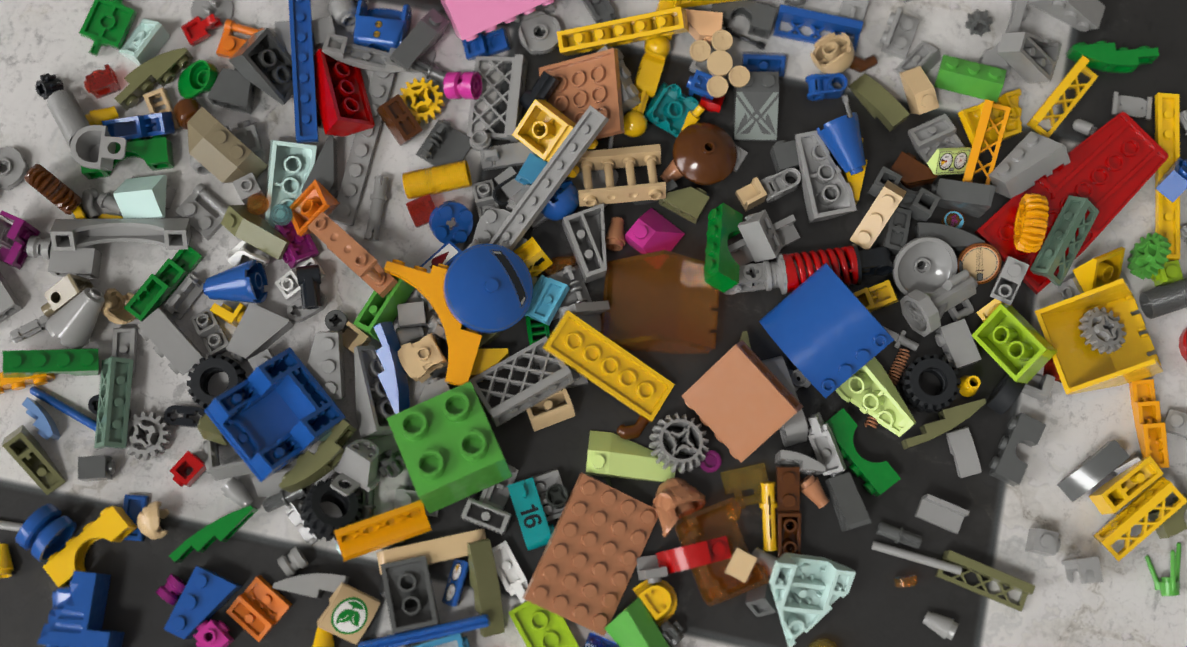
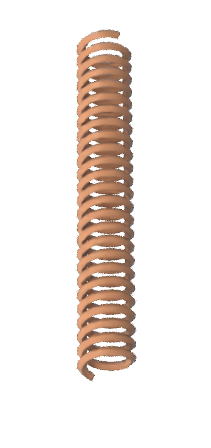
[864,348,910,428]

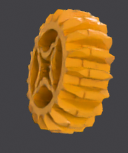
[1013,193,1049,253]

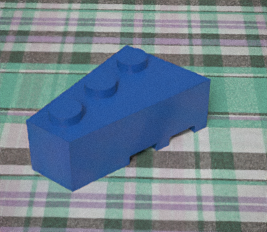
[164,566,243,639]

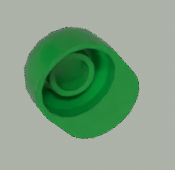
[178,60,219,98]

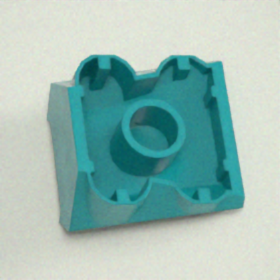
[644,82,699,138]

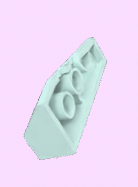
[264,140,317,228]

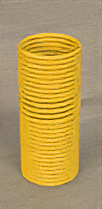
[402,160,472,200]

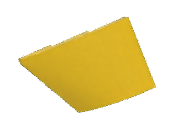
[958,89,1022,149]

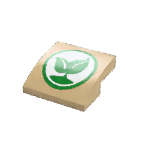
[317,582,380,645]

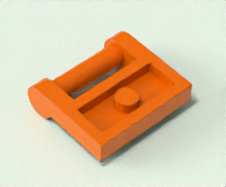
[216,19,265,59]

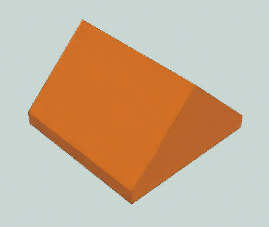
[287,179,340,236]

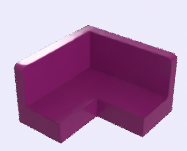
[0,210,40,270]

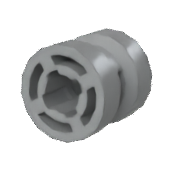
[26,235,52,260]
[277,546,309,578]

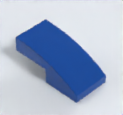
[462,28,510,60]

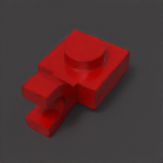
[181,13,223,47]

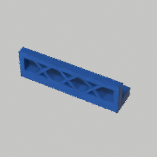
[773,4,863,52]

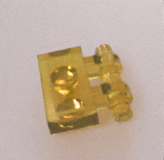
[720,463,769,510]

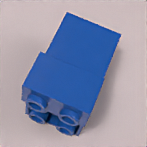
[37,571,124,647]

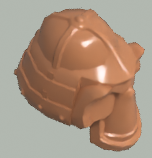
[652,478,706,538]

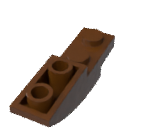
[775,466,801,558]

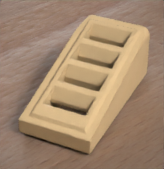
[143,87,180,130]

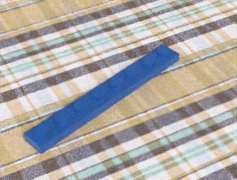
[289,0,319,143]

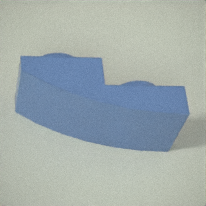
[22,397,61,440]

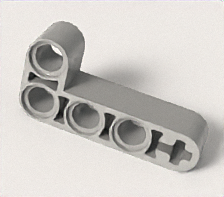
[762,356,808,447]

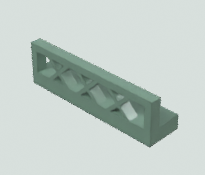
[1030,195,1100,286]
[94,357,134,449]

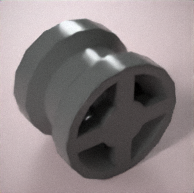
[325,310,349,333]

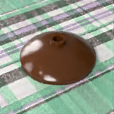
[673,123,737,185]

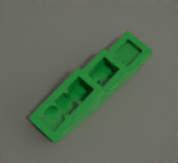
[124,246,204,322]
[169,505,258,563]

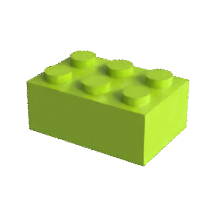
[971,303,1058,384]

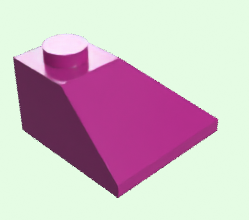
[625,208,685,267]

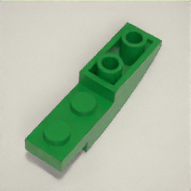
[1066,41,1159,73]

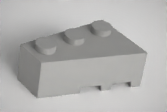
[997,32,1062,83]
[989,131,1071,199]
[306,330,346,400]

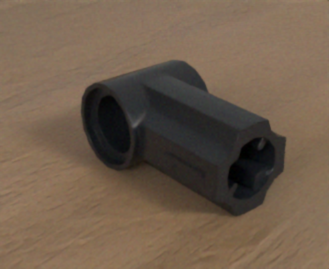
[520,71,560,110]
[296,265,322,310]

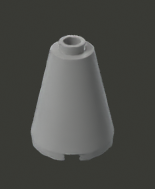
[46,288,105,349]

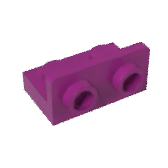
[275,219,319,269]

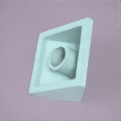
[118,19,170,66]
[113,175,167,219]

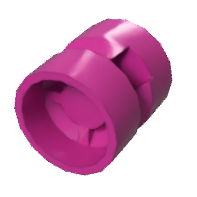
[443,72,482,100]

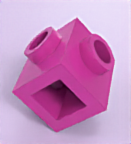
[193,620,234,647]

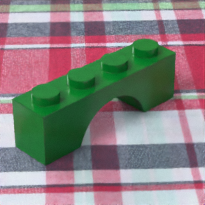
[81,135,174,179]
[704,203,743,293]
[2,349,99,378]
[825,408,901,497]

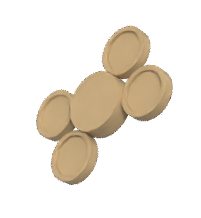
[689,30,750,98]

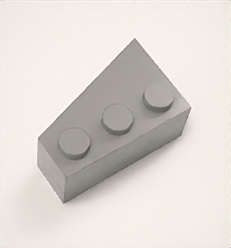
[1027,0,1105,32]
[562,203,607,284]
[137,306,204,376]

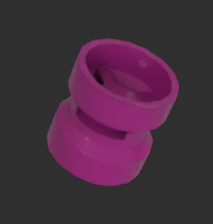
[156,573,187,605]

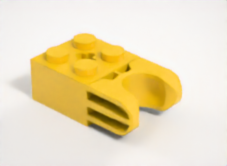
[512,99,598,178]

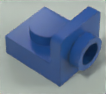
[686,70,714,100]

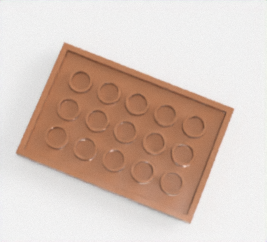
[523,473,658,636]

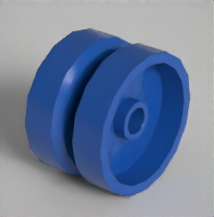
[15,503,77,562]

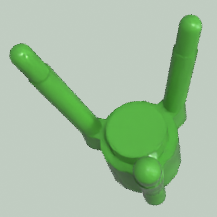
[1145,542,1181,596]

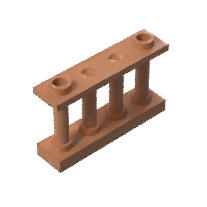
[307,212,398,298]

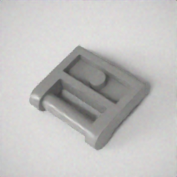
[175,183,228,241]

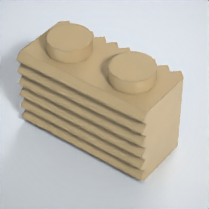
[526,388,576,432]

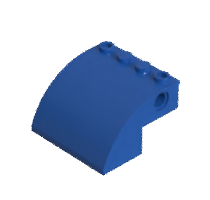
[759,263,894,398]
[204,348,346,482]

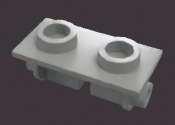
[163,273,204,320]
[285,498,318,545]

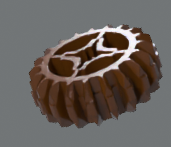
[24,164,82,215]

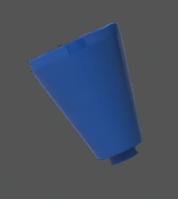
[816,112,866,176]
[203,259,268,303]

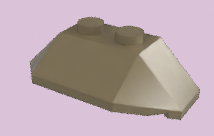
[187,107,268,183]

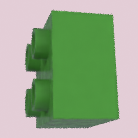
[387,381,513,514]

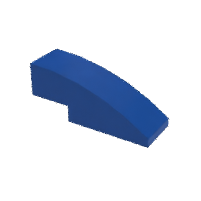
[102,112,175,140]

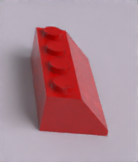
[314,48,375,137]

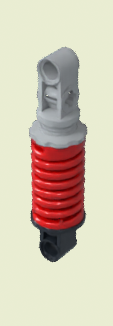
[724,244,894,295]

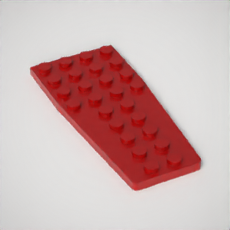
[975,112,1168,295]

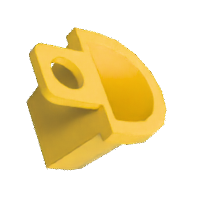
[623,580,677,626]

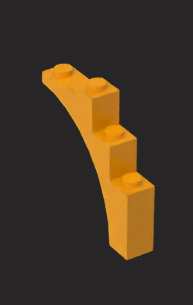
[384,259,482,386]

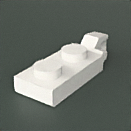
[492,541,528,604]

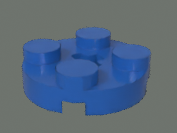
[429,201,473,244]

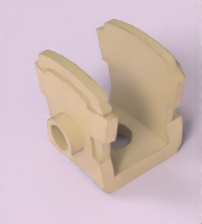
[397,333,448,383]

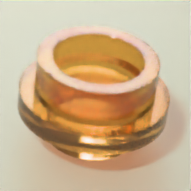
[247,194,269,215]

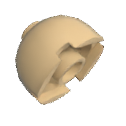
[810,32,855,74]

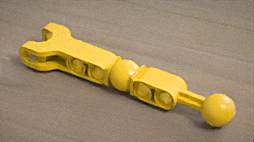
[623,0,675,137]

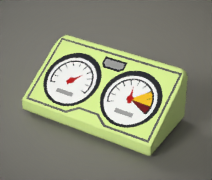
[927,147,971,175]

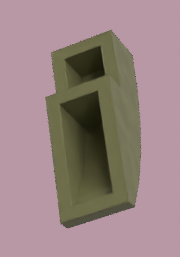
[848,74,910,132]

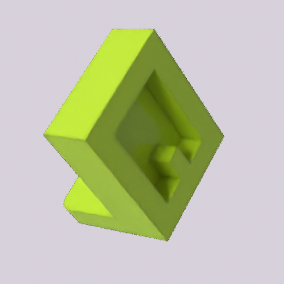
[1151,260,1183,287]

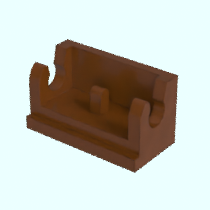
[376,94,423,146]

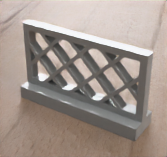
[467,54,528,143]
[469,336,574,427]

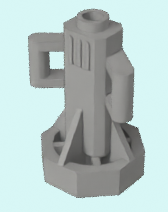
[900,269,978,337]

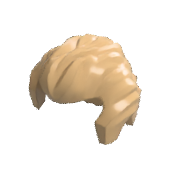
[101,288,136,325]
[137,501,169,540]

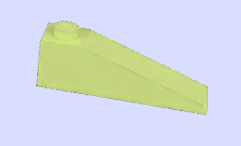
[835,357,916,437]
[586,430,675,482]

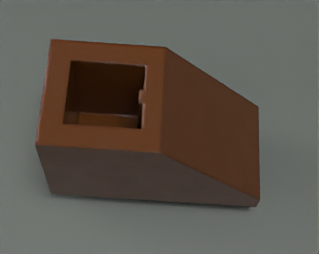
[890,151,938,188]

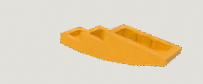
[1129,379,1169,468]

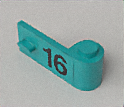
[507,477,554,551]

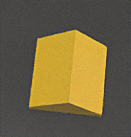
[1072,247,1125,292]

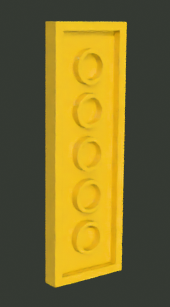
[542,310,675,422]

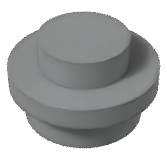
[470,130,491,151]

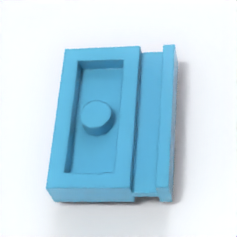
[525,274,570,325]

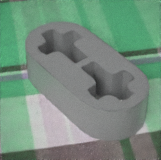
[287,291,327,323]

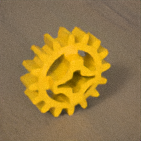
[400,77,444,124]

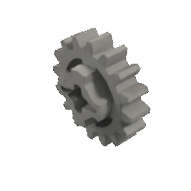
[1078,307,1127,354]
[125,411,171,460]

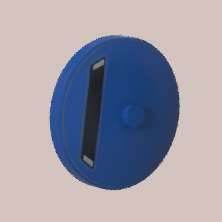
[443,244,533,333]

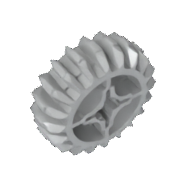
[649,413,709,474]

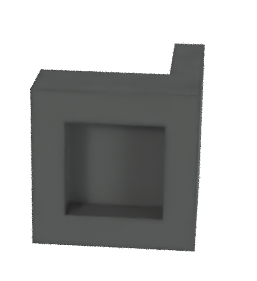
[745,577,777,617]

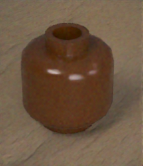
[173,98,201,130]

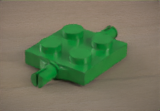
[79,0,137,56]

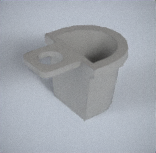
[70,125,127,171]
[330,439,380,496]

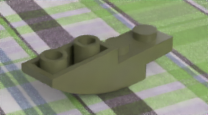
[114,48,193,111]
[279,419,357,493]

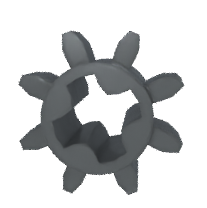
[965,9,993,37]
[378,450,405,478]
[658,619,684,647]

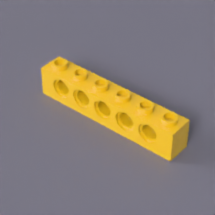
[557,7,689,56]

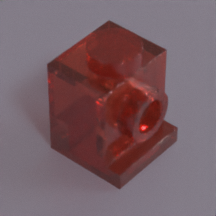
[84,64,121,99]

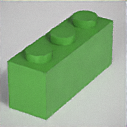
[934,55,1007,103]
[353,275,414,342]

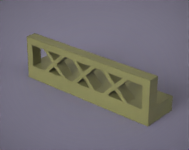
[935,550,1035,612]

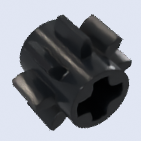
[35,73,64,100]

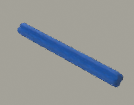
[358,614,490,647]

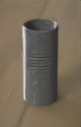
[1139,278,1187,319]

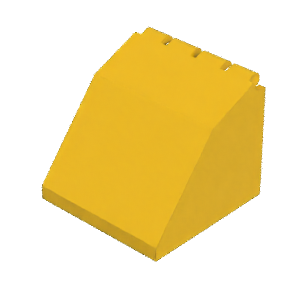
[1035,278,1163,395]

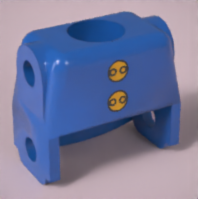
[353,0,412,52]

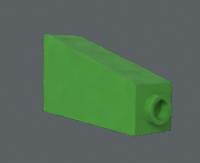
[604,597,669,647]

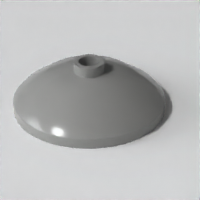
[893,236,958,295]

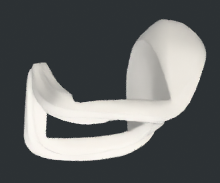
[227,240,271,267]

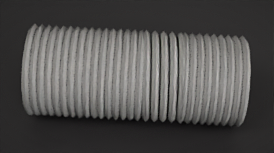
[47,90,90,147]

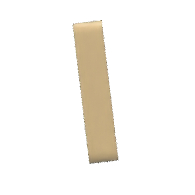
[376,529,487,575]

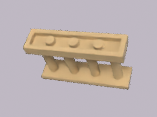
[576,144,666,207]

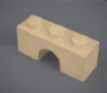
[850,180,907,250]

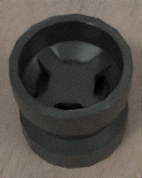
[546,484,569,509]

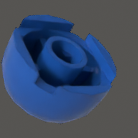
[541,180,579,221]

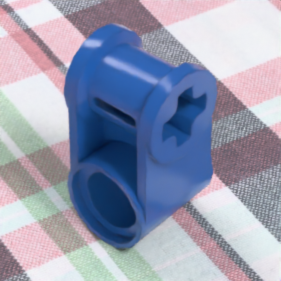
[805,73,848,101]

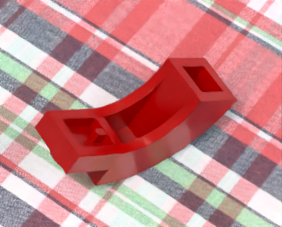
[655,536,732,574]

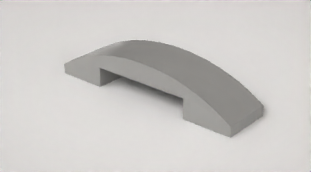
[322,33,406,73]

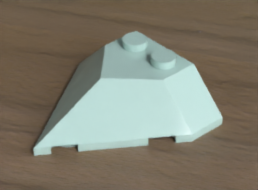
[769,553,856,647]

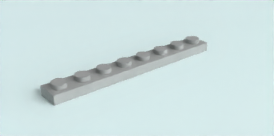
[331,71,397,227]
[488,105,609,251]

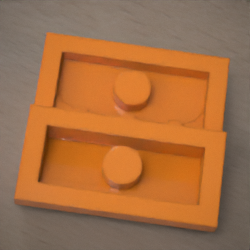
[226,575,293,642]

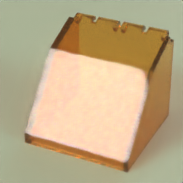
[601,250,719,354]

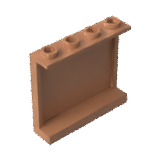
[682,340,803,463]

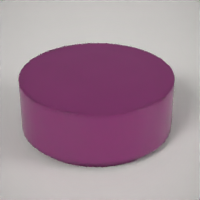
[700,450,721,473]

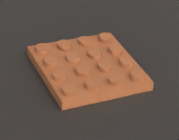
[539,48,625,140]

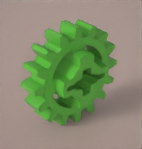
[1127,232,1171,280]

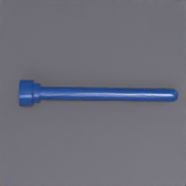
[30,386,96,432]

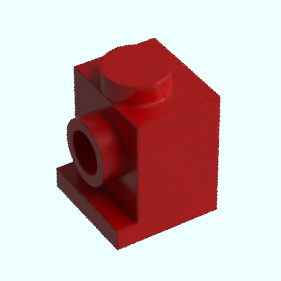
[170,451,206,487]

